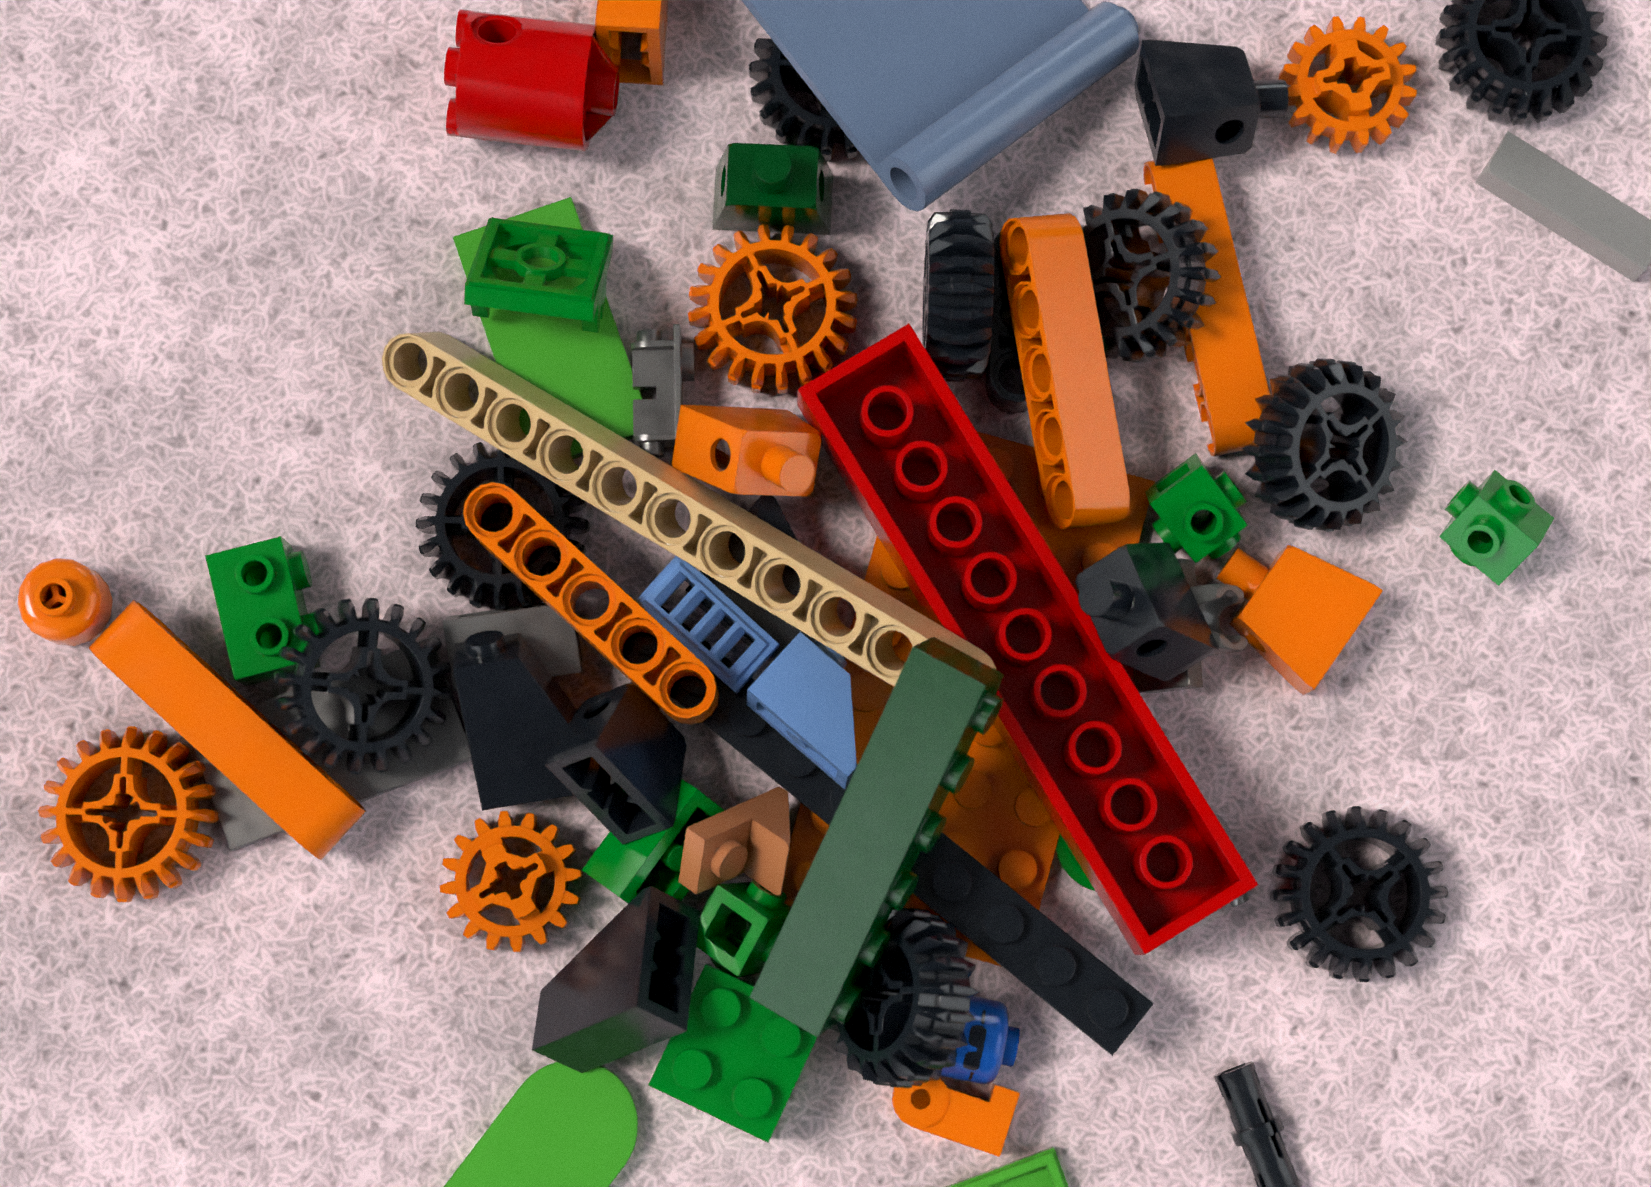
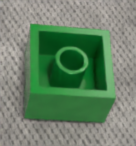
[648,964,817,1143]

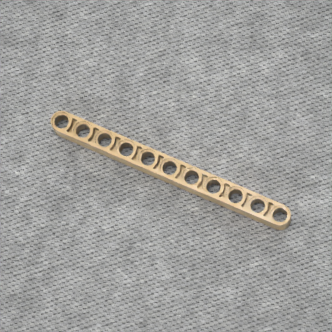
[382,331,996,686]

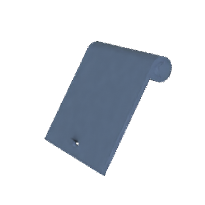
[742,0,1139,212]

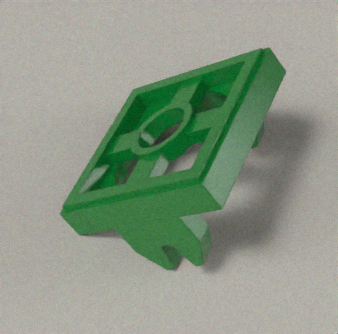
[464,218,614,333]

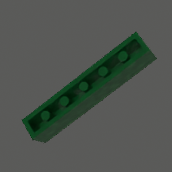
[749,637,1004,1038]

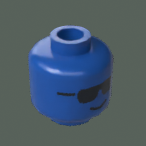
[940,996,1020,1084]

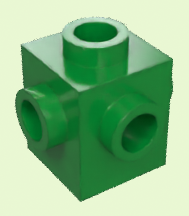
[1145,453,1248,564]
[1439,470,1554,586]
[696,879,791,977]

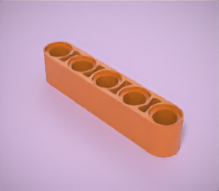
[1143,158,1270,456]
[999,213,1130,530]
[463,482,719,725]
[89,600,366,860]

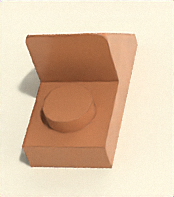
[678,786,790,896]

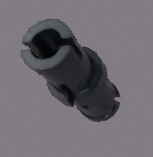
[1214,1061,1302,1187]

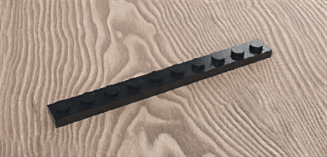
[622,606,1154,1056]

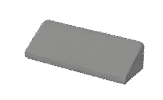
[1475,131,1651,281]

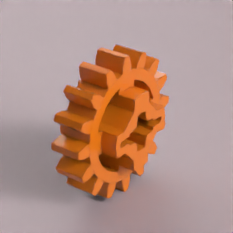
[1278,16,1417,154]
[440,811,583,952]

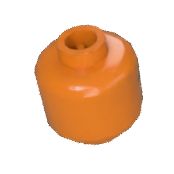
[18,558,113,646]

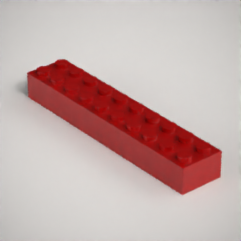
[797,324,1258,955]

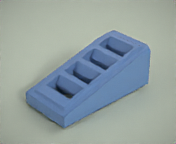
[636,556,780,694]

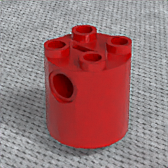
[444,9,620,151]

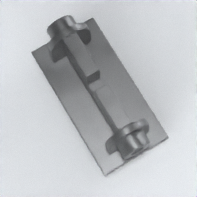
[631,324,695,458]

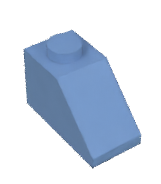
[746,632,857,790]

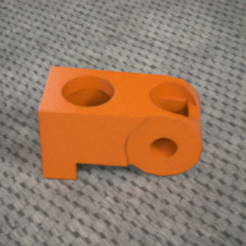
[892,1078,1020,1157]

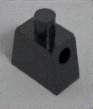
[1134,40,1289,166]
[1075,543,1219,682]
[545,682,687,844]

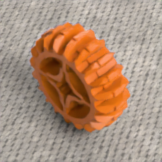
[688,224,858,394]
[38,726,219,903]

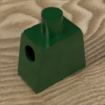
[712,143,833,235]

